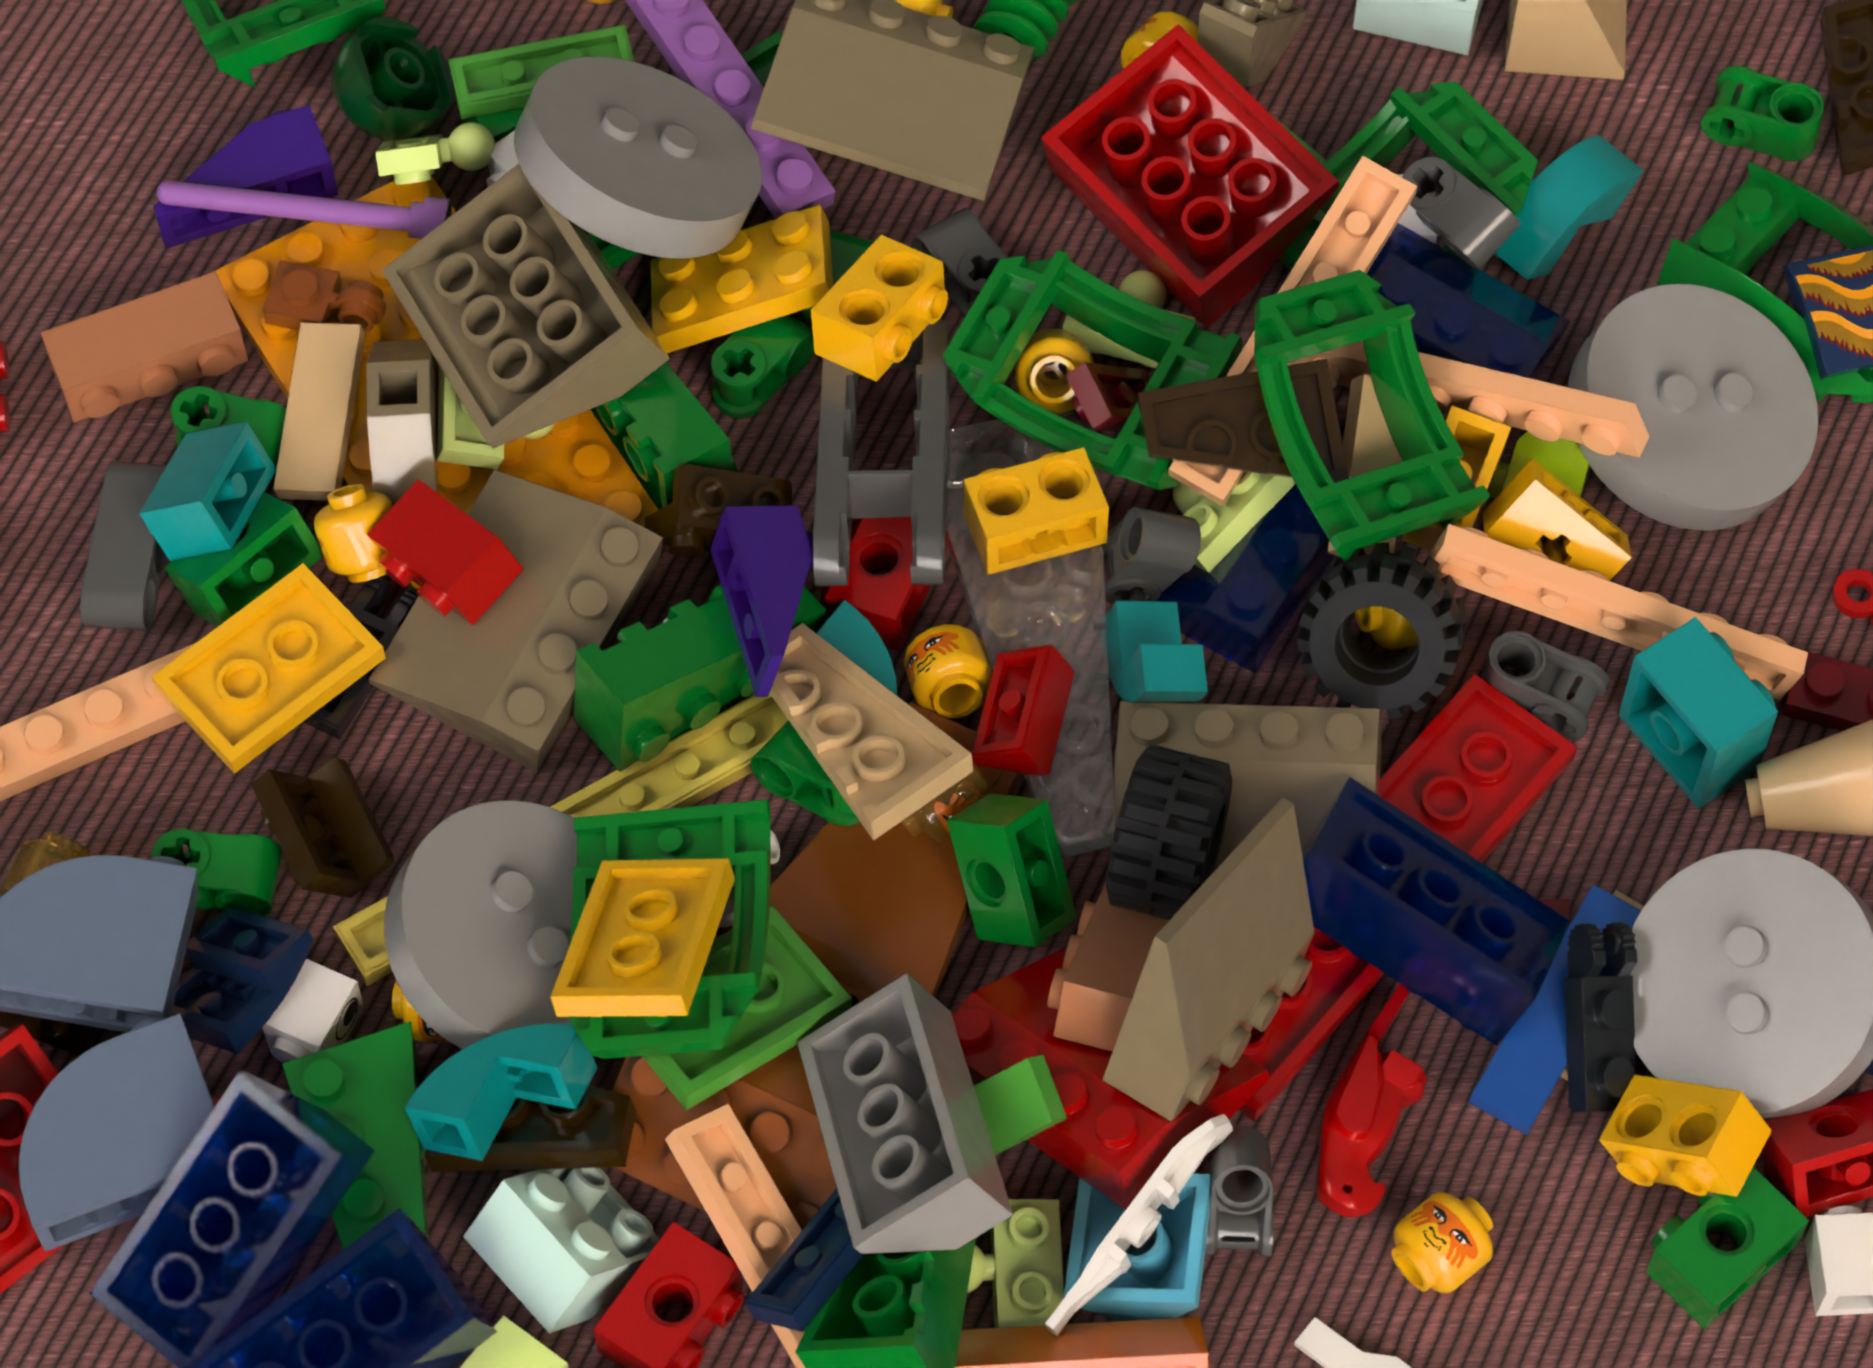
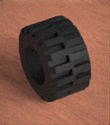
[1297,543,1466,719]
[1106,744,1232,920]

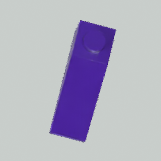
[153,105,338,249]
[710,505,813,697]

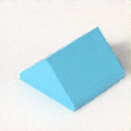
[1063,1174,1211,1321]

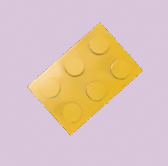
[651,204,833,353]
[151,563,386,774]
[550,858,735,1017]

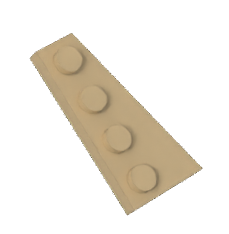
[770,623,974,841]

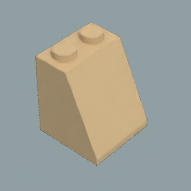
[1505,0,1627,80]

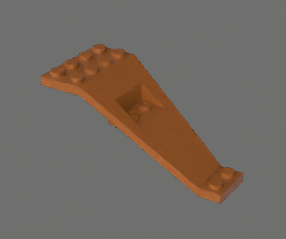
[612,702,1022,1230]

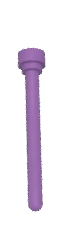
[156,181,452,240]

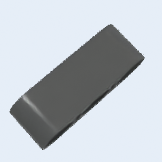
[80,461,167,631]

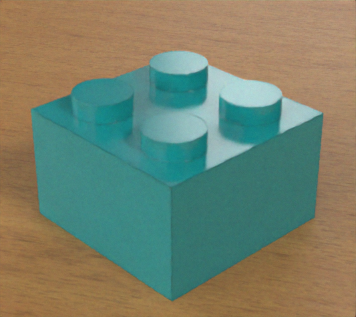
[1618,617,1778,809]

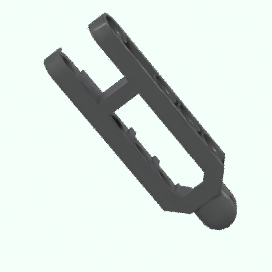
[813,319,951,586]

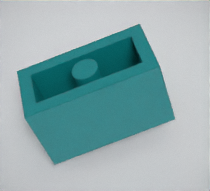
[139,421,277,561]

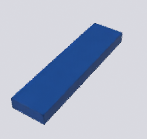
[1468,884,1642,1135]

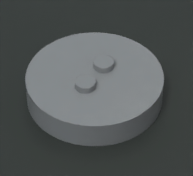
[514,57,762,259]
[1568,284,1818,531]
[384,800,577,1049]
[1630,849,1873,1121]

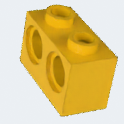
[811,234,948,382]
[963,447,1109,575]
[1599,1075,1772,1197]

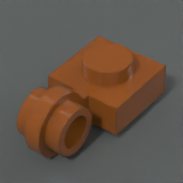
[263,260,386,332]

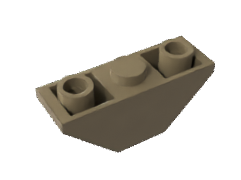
[1197,0,1308,87]
[366,339,438,505]

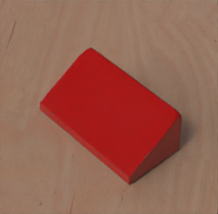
[971,644,1074,775]

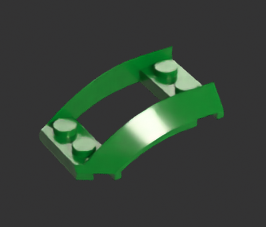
[181,0,386,88]
[1278,81,1538,311]
[1657,162,1873,403]
[942,250,1243,490]
[1254,270,1490,562]
[568,799,771,1059]

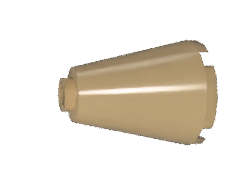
[1745,719,1873,836]

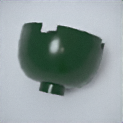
[331,17,455,141]

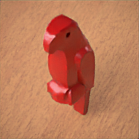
[1315,984,1427,1217]

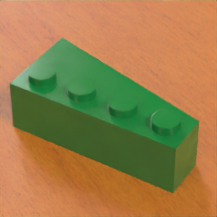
[590,362,738,510]
[574,585,826,772]
[282,1021,434,1332]
[795,1238,976,1368]

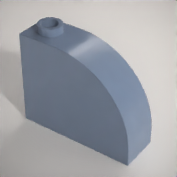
[0,855,199,1033]
[19,1014,240,1252]

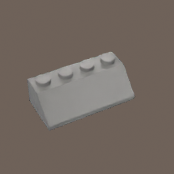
[797,973,1013,1254]

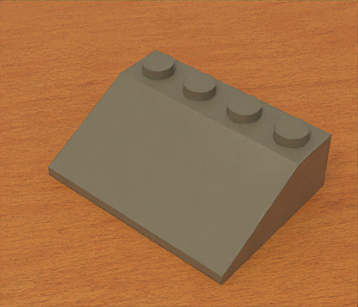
[751,0,1034,201]
[381,164,670,448]
[369,470,663,773]
[1112,702,1382,918]
[1103,797,1314,1122]

